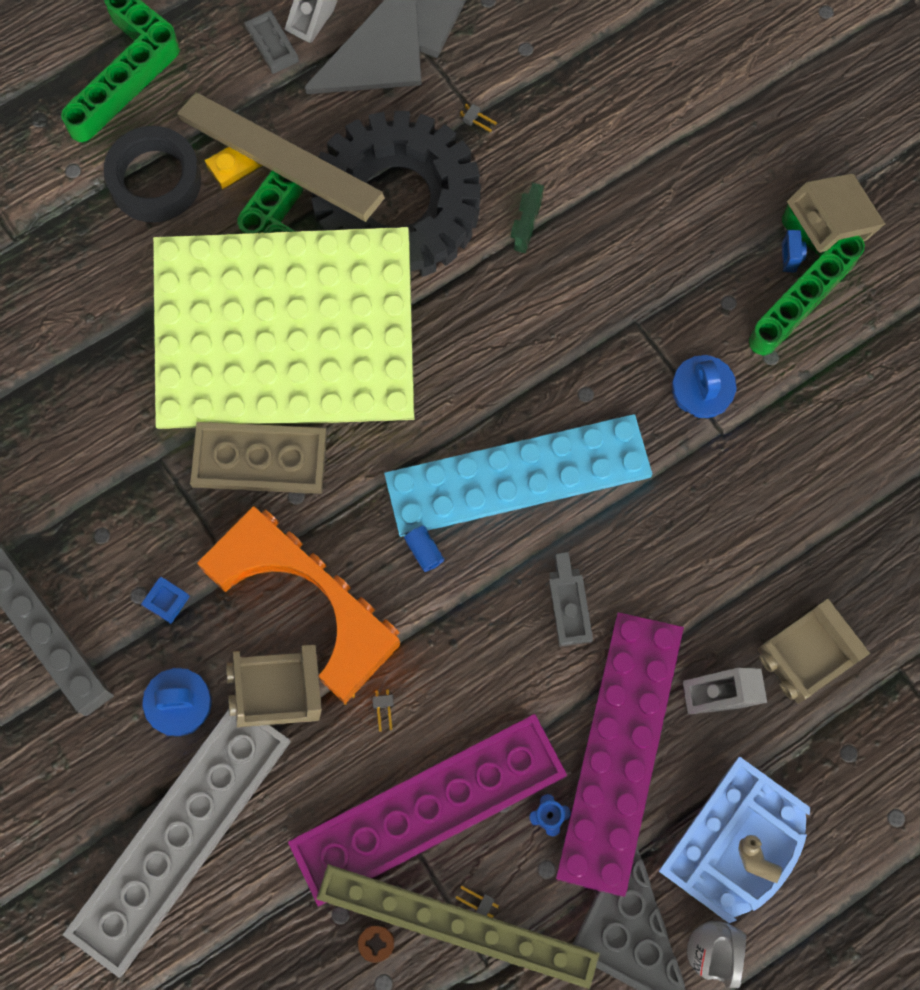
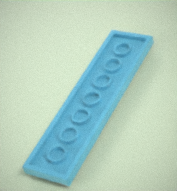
[384,414,652,537]

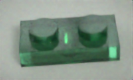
[510,182,544,254]

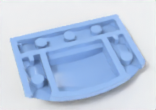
[659,756,810,923]

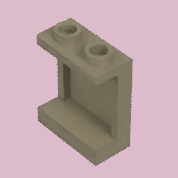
[787,174,885,253]
[757,599,870,704]
[226,645,322,727]

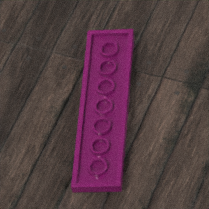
[556,612,684,897]
[288,714,567,907]

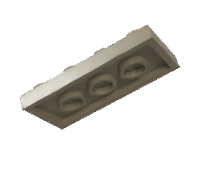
[190,422,327,494]

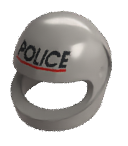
[687,921,746,988]

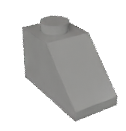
[284,0,337,43]
[683,668,767,714]

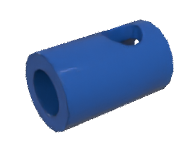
[404,526,445,572]

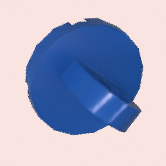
[671,355,737,418]
[142,668,212,737]

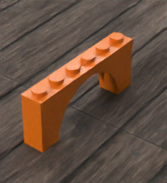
[197,506,400,704]

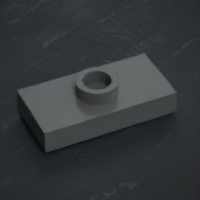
[244,10,299,74]

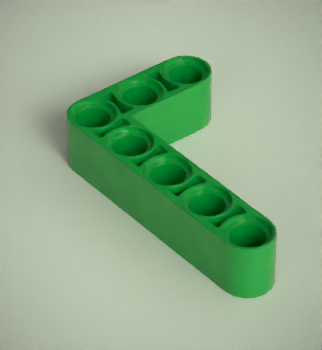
[61,0,180,142]
[237,171,304,234]
[749,204,865,355]

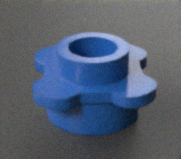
[529,794,571,837]

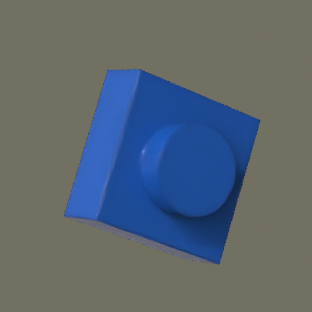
[781,230,807,272]
[141,576,190,624]

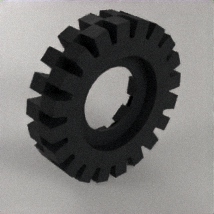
[311,111,481,280]

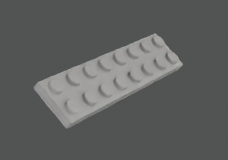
[63,709,291,977]

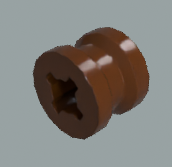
[358,925,395,963]

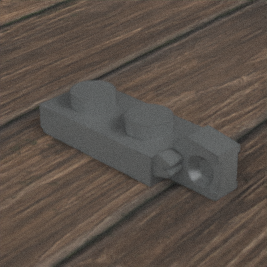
[549,552,593,647]

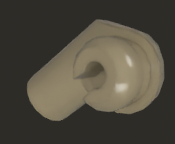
[738,835,782,883]

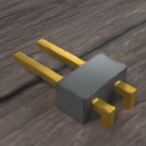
[460,103,497,132]
[372,689,394,732]
[455,886,498,918]

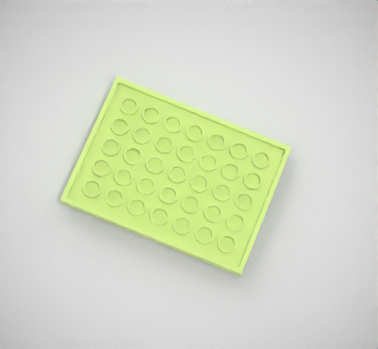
[153,227,415,429]

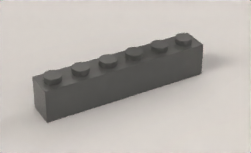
[0,542,114,717]

